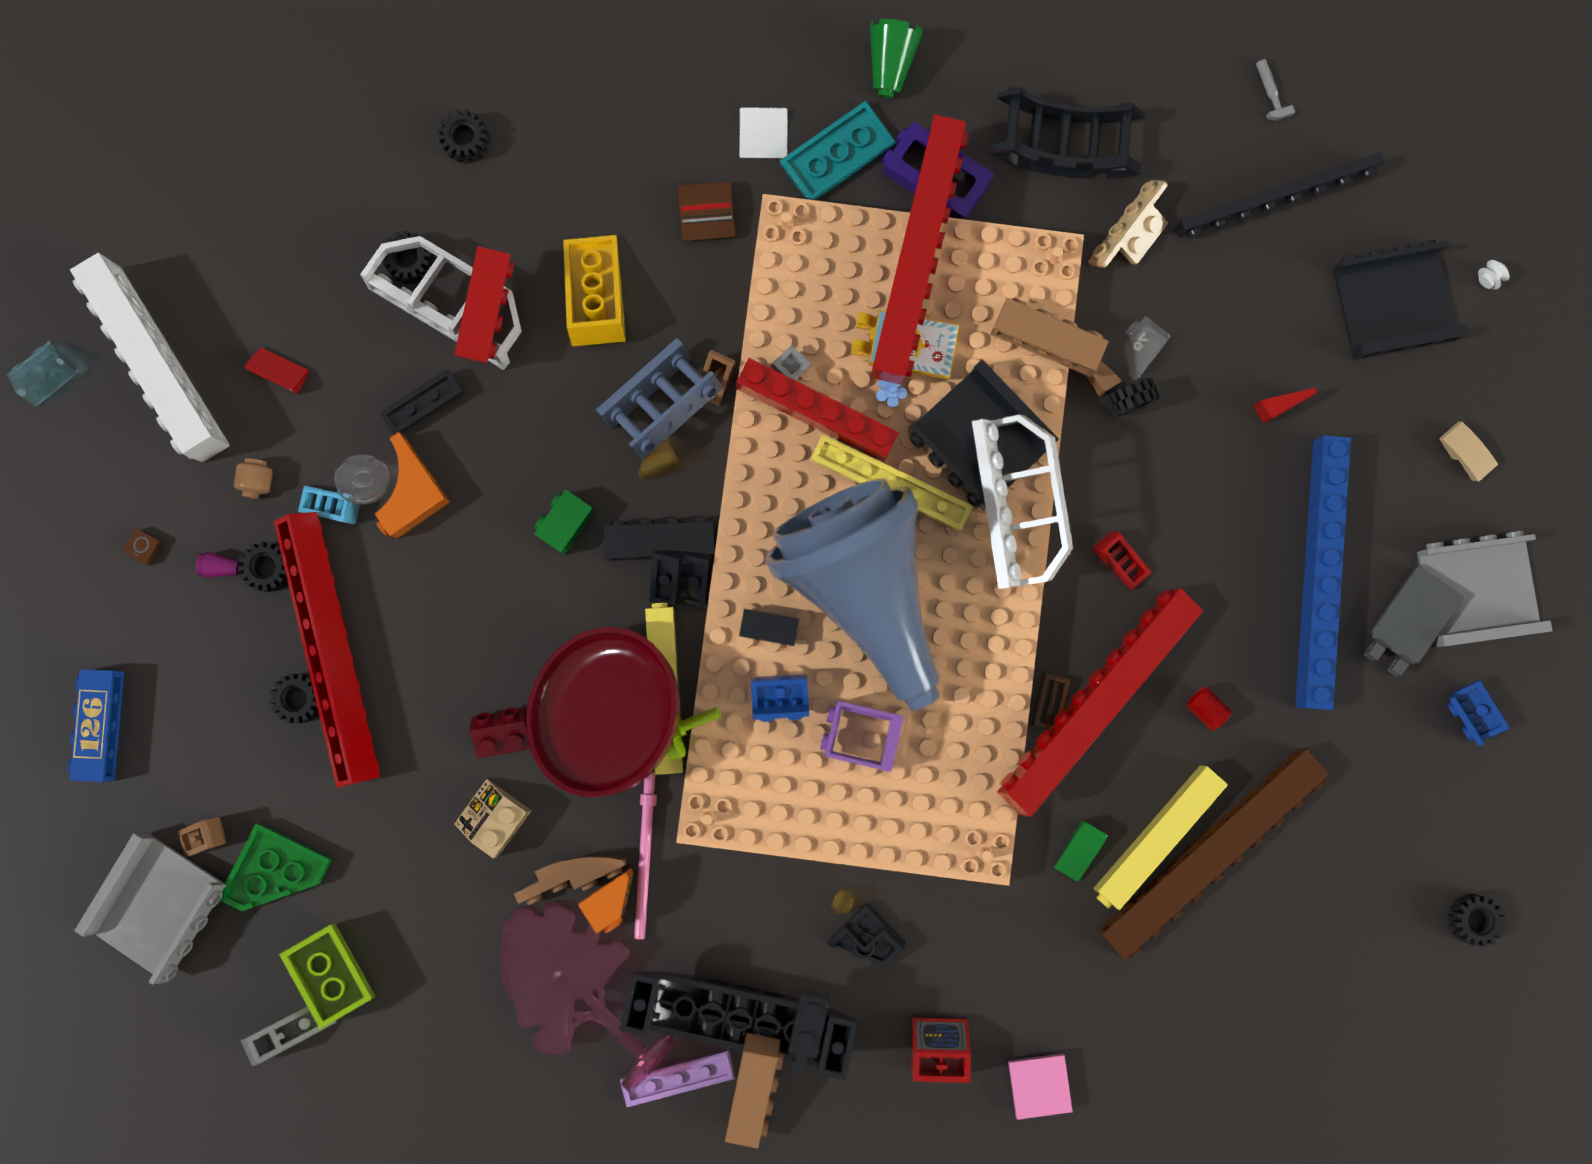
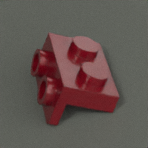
[469,707,530,759]

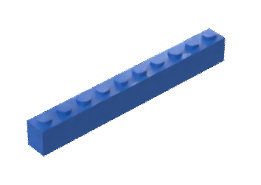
[1295,435,1351,710]

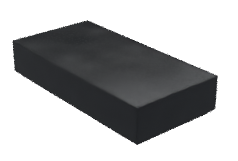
[739,609,799,646]

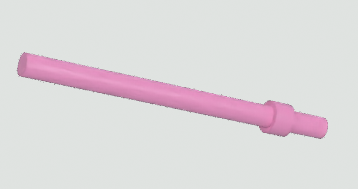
[634,772,657,939]

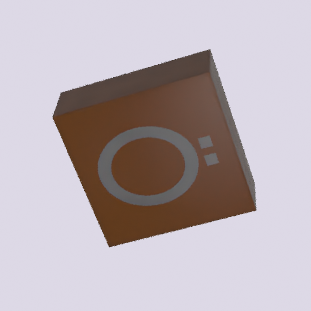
[122,528,162,565]

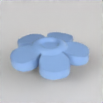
[876,380,907,407]

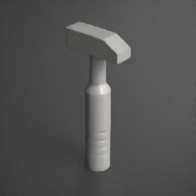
[1256,59,1295,121]

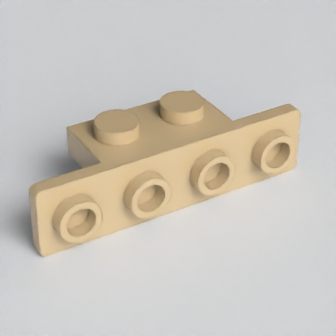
[1088,180,1168,268]

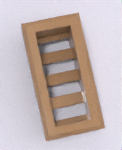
[1085,361,1122,397]

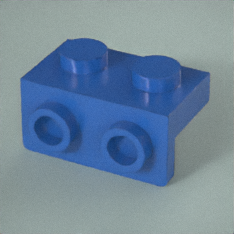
[751,674,809,722]
[1447,679,1510,746]

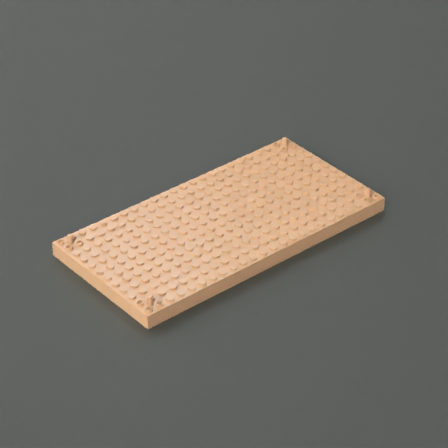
[676,194,1084,886]

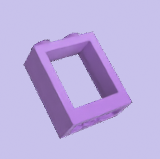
[820,701,904,772]

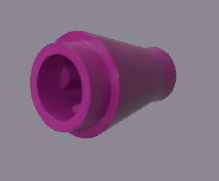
[196,551,240,578]

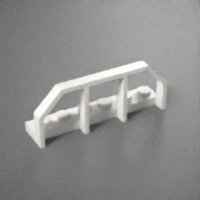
[360,236,522,370]
[972,415,1073,589]

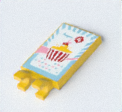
[851,310,959,380]

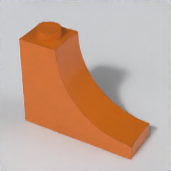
[375,432,450,539]

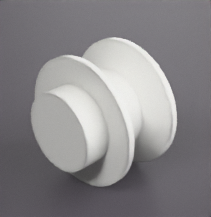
[1478,260,1510,289]

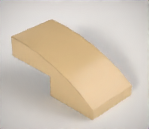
[1439,421,1498,482]

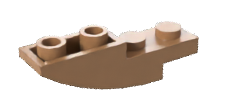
[514,855,627,905]

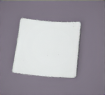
[740,108,787,158]

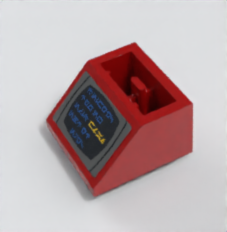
[911,1017,971,1083]

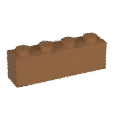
[990,298,1109,377]
[725,1033,784,1149]

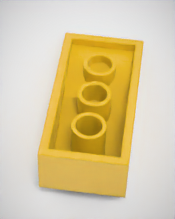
[563,235,626,347]

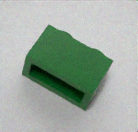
[534,489,596,555]

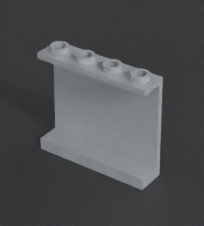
[1417,531,1552,648]
[74,833,226,985]

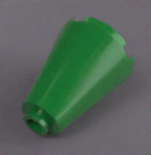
[870,19,923,98]

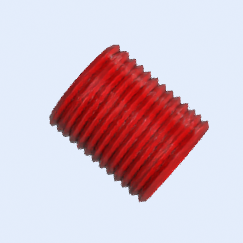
[1186,686,1232,731]

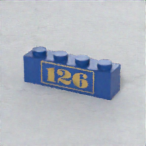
[68,669,124,782]

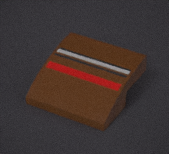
[678,181,736,241]

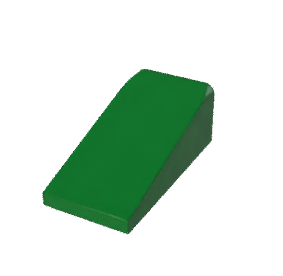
[1054,820,1108,882]

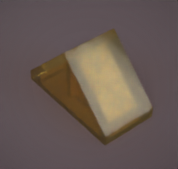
[638,439,679,481]

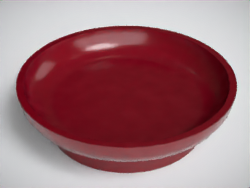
[526,627,680,797]

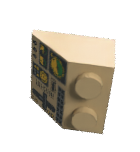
[454,779,532,858]

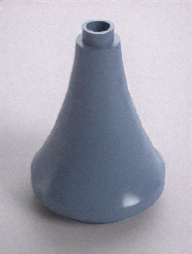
[765,478,940,710]

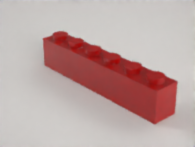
[736,358,899,462]

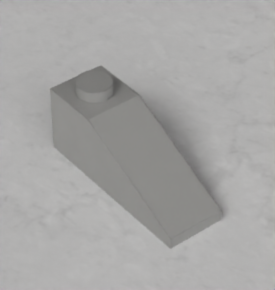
[240,1006,337,1066]

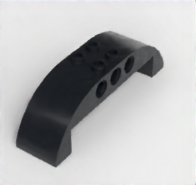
[619,971,858,1080]

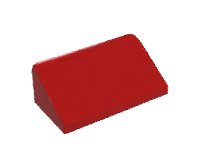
[244,347,309,395]

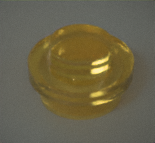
[831,889,855,916]

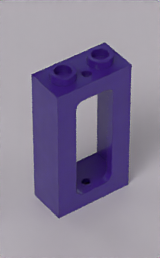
[882,122,994,220]

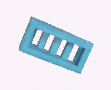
[298,486,361,525]

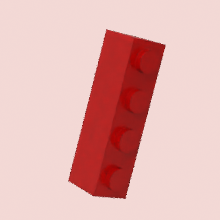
[454,246,514,364]

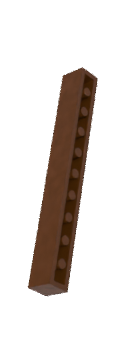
[1097,749,1329,960]

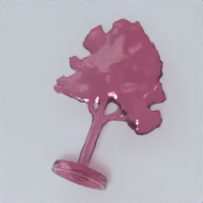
[499,902,677,1092]

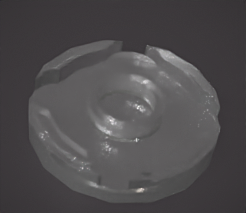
[334,455,390,504]

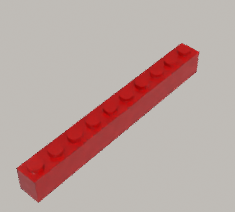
[870,114,969,385]
[274,512,380,788]
[997,588,1203,817]

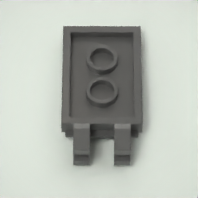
[1363,566,1464,677]

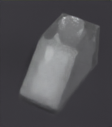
[1123,316,1171,383]

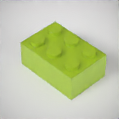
[279,923,375,1029]

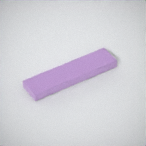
[620,1049,735,1107]

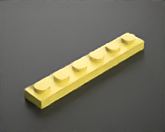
[810,434,973,532]

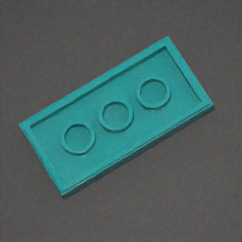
[780,101,897,201]

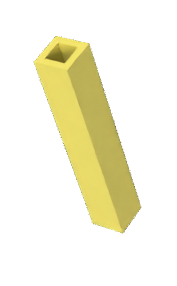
[645,603,685,775]
[1093,765,1228,910]

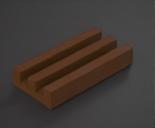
[1032,673,1072,730]

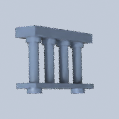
[596,338,723,460]

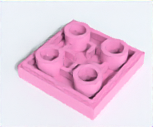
[1008,1053,1072,1120]

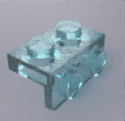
[7,341,77,406]

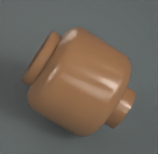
[234,458,273,499]

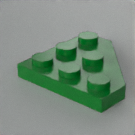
[220,823,333,911]

